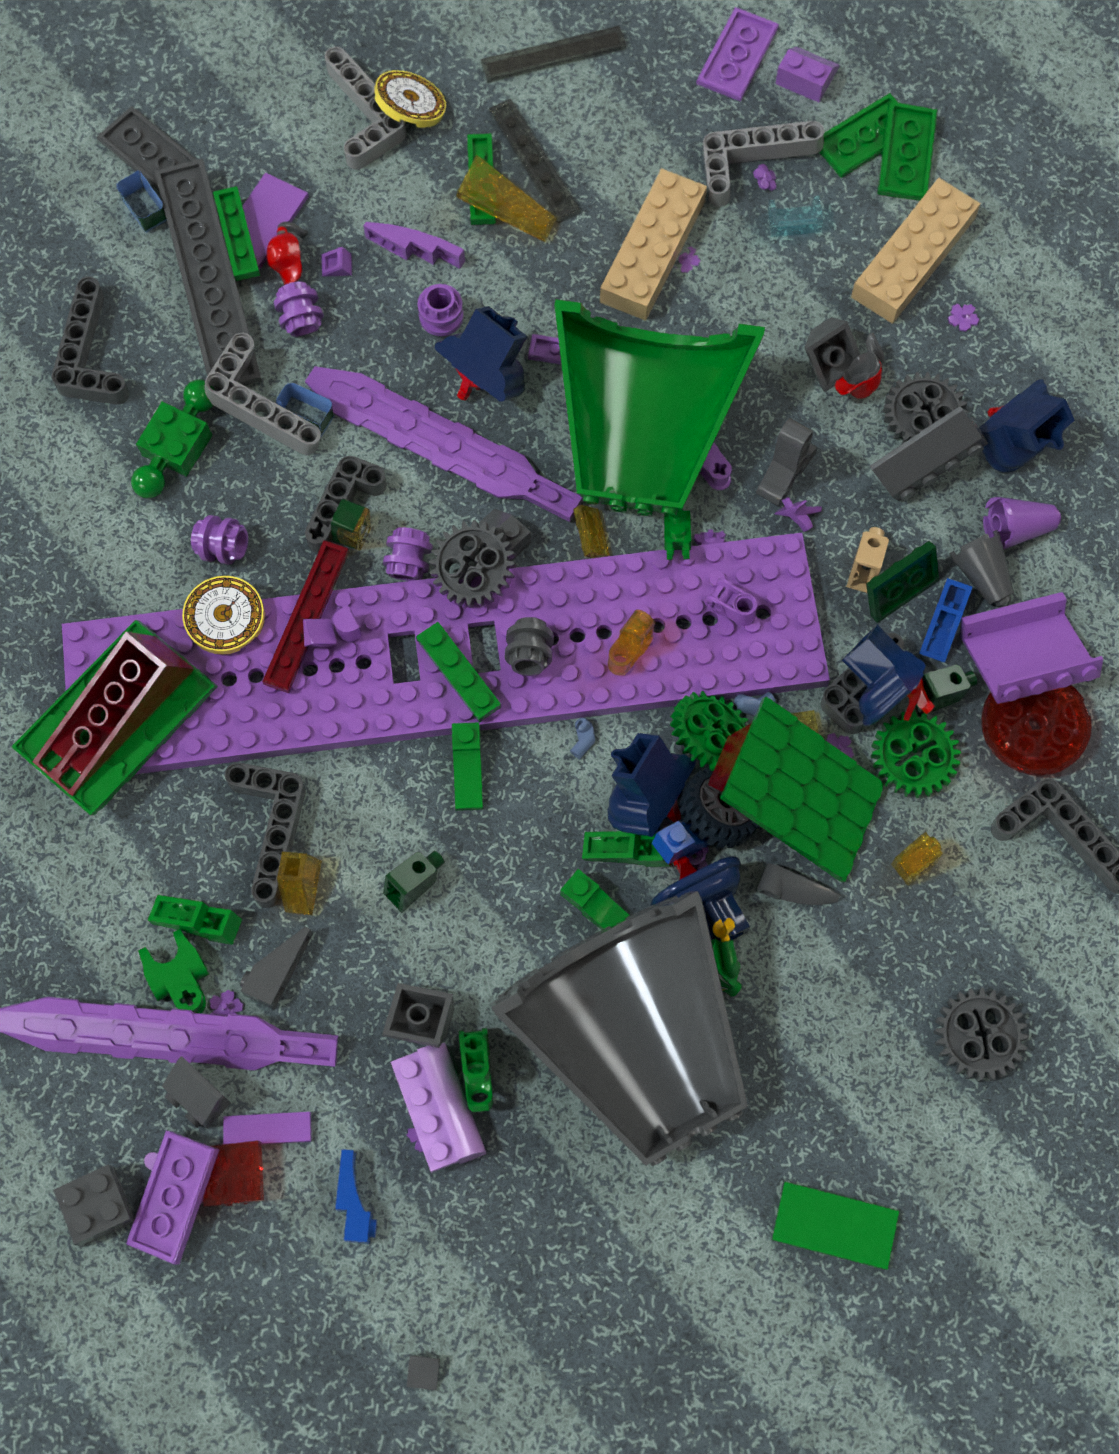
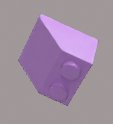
[776,46,840,103]

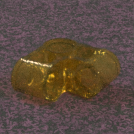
[608,609,655,676]

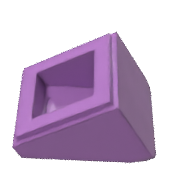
[322,247,352,277]
[303,619,336,647]

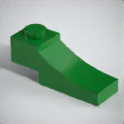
[452,722,483,811]
[582,831,671,867]
[560,869,630,930]
[148,895,242,945]

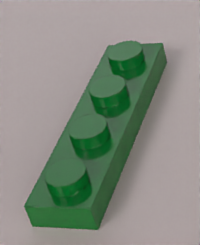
[467,133,496,225]
[213,186,260,281]
[416,622,501,722]

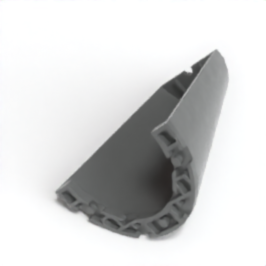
[491,891,748,1166]

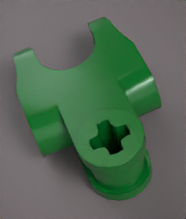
[138,929,210,1014]
[459,1028,493,1112]

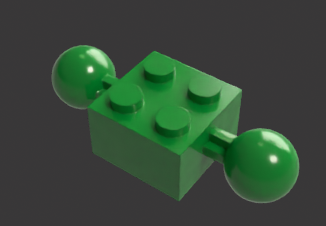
[131,379,215,499]

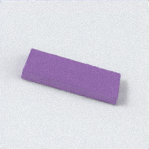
[696,7,779,101]
[223,173,309,270]
[126,1130,219,1264]

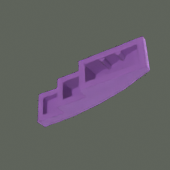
[363,222,465,269]

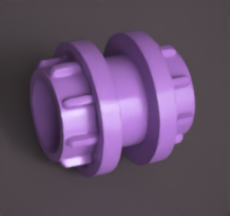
[274,282,324,337]
[418,284,463,336]
[191,515,248,565]
[383,527,433,581]

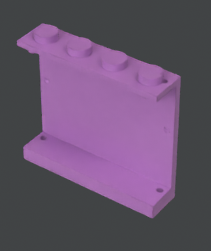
[960,592,1103,704]

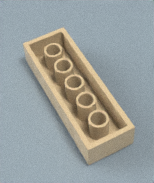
[600,168,707,321]
[851,178,981,324]

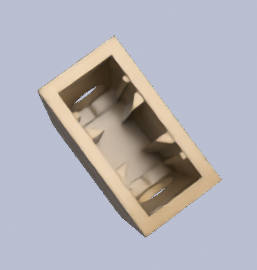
[846,527,889,593]

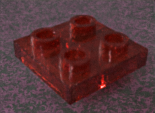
[203,1141,264,1207]

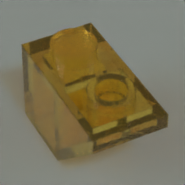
[891,832,943,886]
[277,852,322,915]

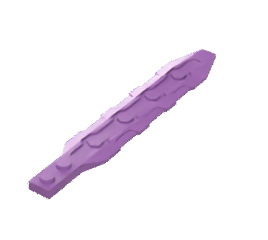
[305,366,583,522]
[0,997,338,1070]

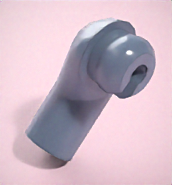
[734,692,776,716]
[570,718,596,760]

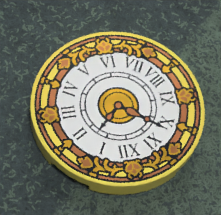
[374,70,446,128]
[182,576,265,654]

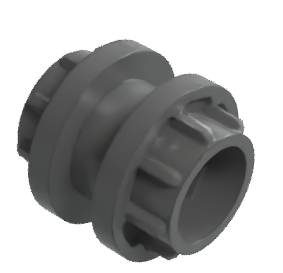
[505,617,554,676]

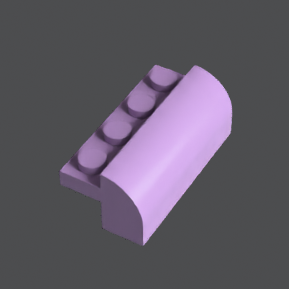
[391,1043,487,1173]

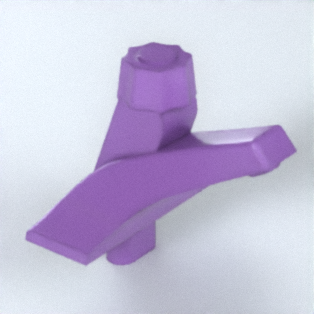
[775,497,822,532]

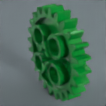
[670,691,748,771]
[871,710,961,798]

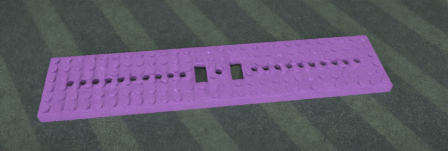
[62,533,830,774]

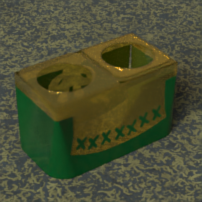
[331,498,371,550]

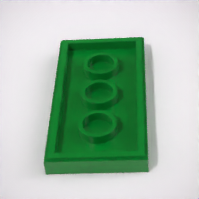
[819,93,899,178]
[877,101,938,201]
[771,1182,899,1270]

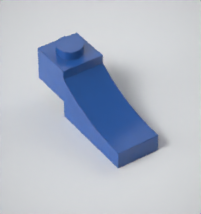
[919,578,973,663]
[652,821,710,865]
[335,1149,377,1244]

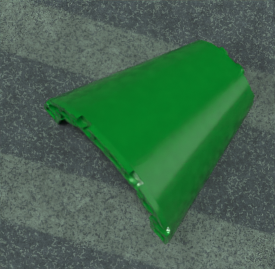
[554,299,765,516]

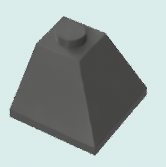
[804,317,860,392]

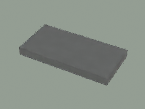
[96,106,197,192]

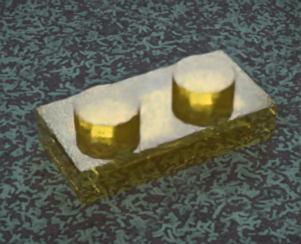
[573,505,610,558]

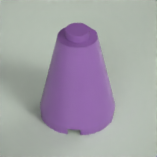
[983,497,1061,549]

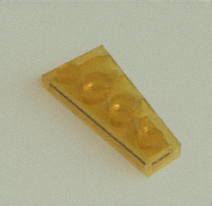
[456,155,557,242]

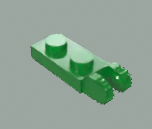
[664,510,691,560]

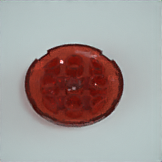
[981,685,1092,776]

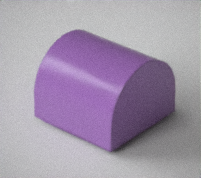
[334,605,362,642]

